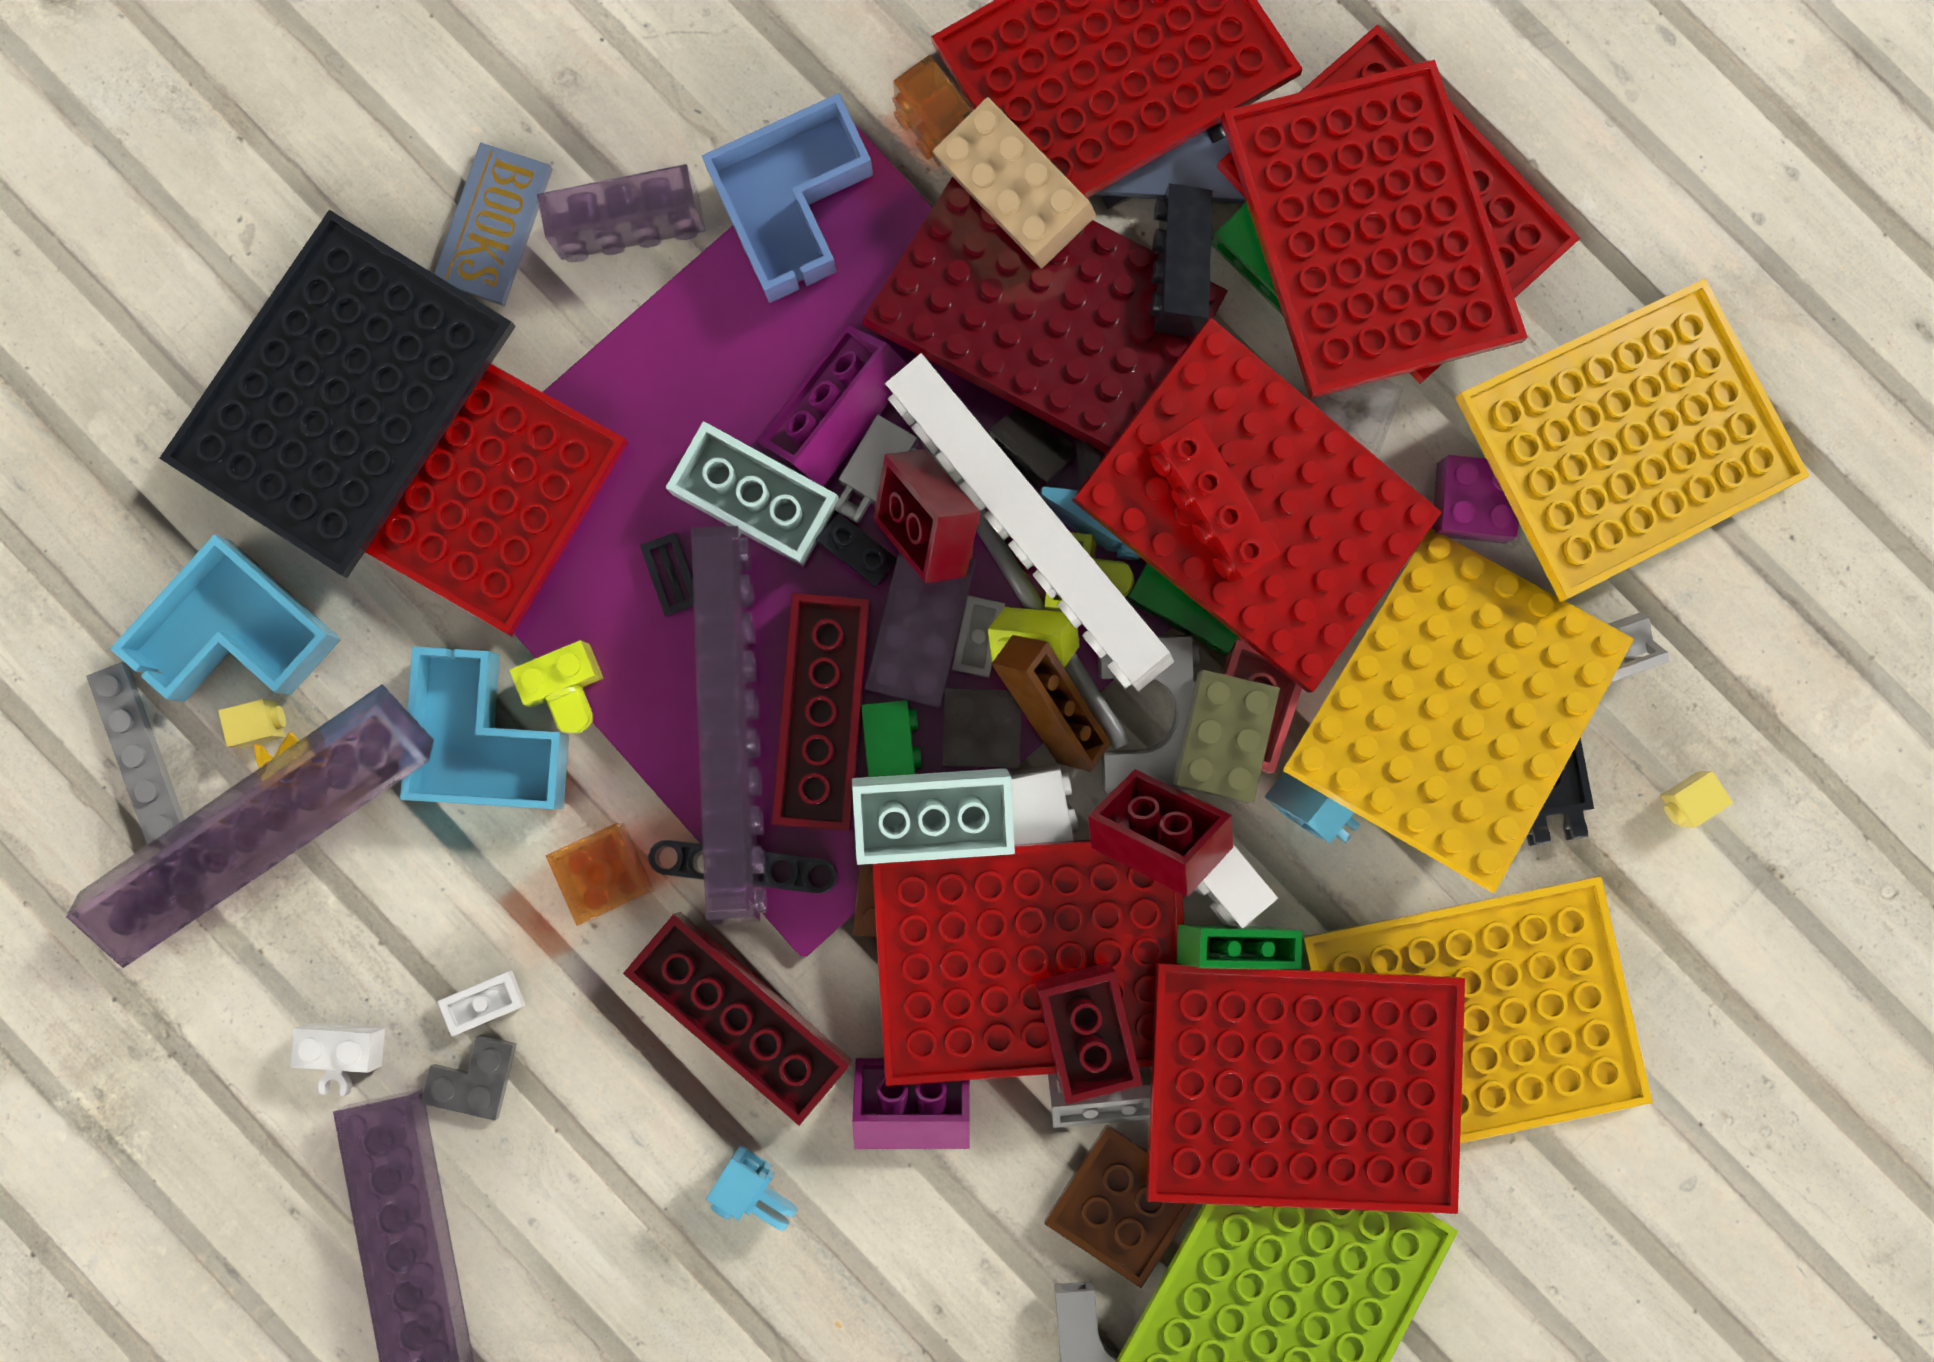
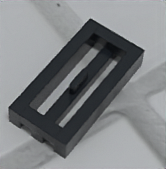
[640,532,702,617]

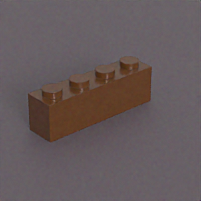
[991,635,1111,772]

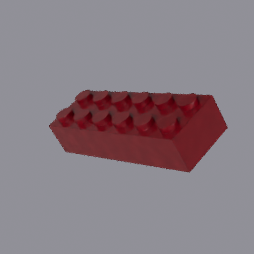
[772,593,871,831]
[623,912,852,1126]

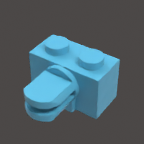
[1265,772,1360,844]
[706,1145,798,1231]

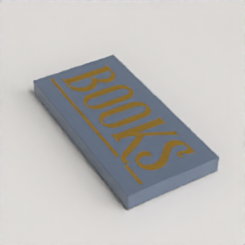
[434,142,553,306]

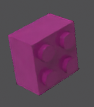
[1432,455,1519,544]

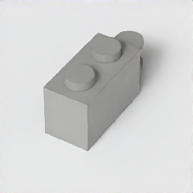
[834,415,918,524]

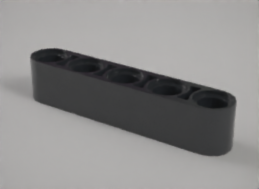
[648,840,839,894]

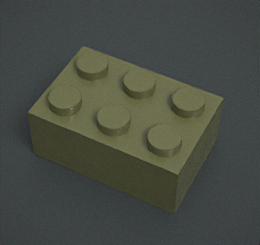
[1172,670,1280,803]

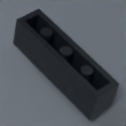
[1149,183,1213,337]

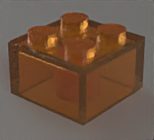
[892,55,972,167]
[545,823,655,926]

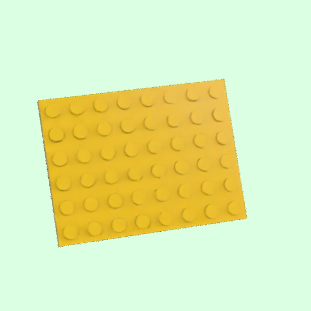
[1455,278,1810,602]
[1283,528,1634,893]
[1302,876,1653,1143]

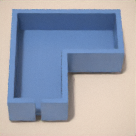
[702,93,873,303]

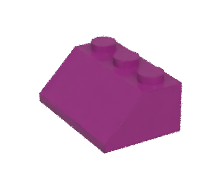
[852,1058,970,1149]

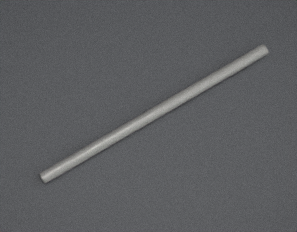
[910,421,1131,750]

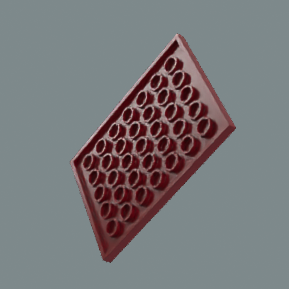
[862,176,1228,453]

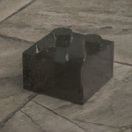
[942,688,1021,769]

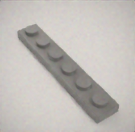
[86,662,204,887]

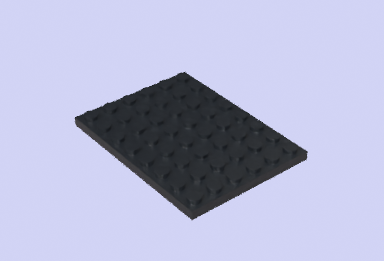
[159,210,516,578]

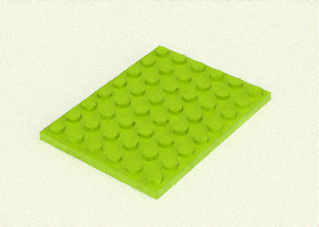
[1115,1204,1459,1362]

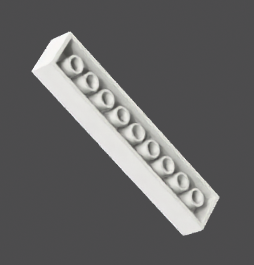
[885,353,1174,691]

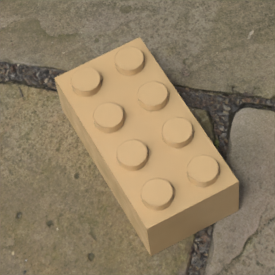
[932,97,1097,269]

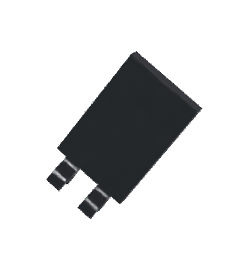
[1527,738,1594,846]

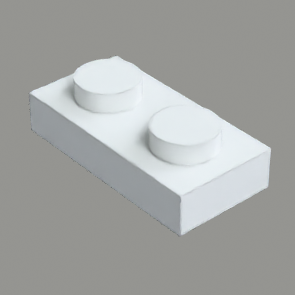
[437,970,526,1037]

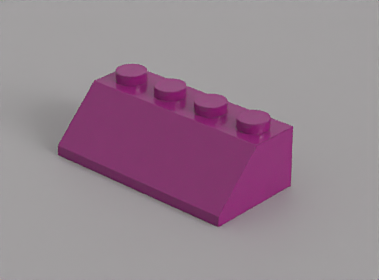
[756,325,907,487]

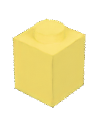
[218,699,286,748]
[1660,771,1733,828]

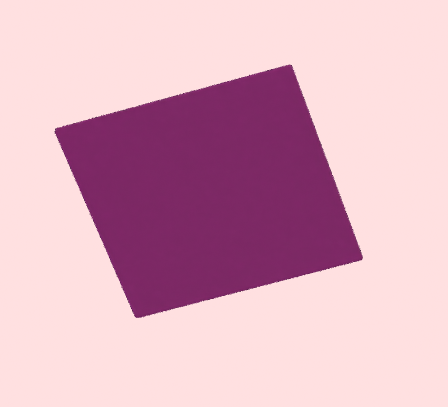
[514,124,1172,957]

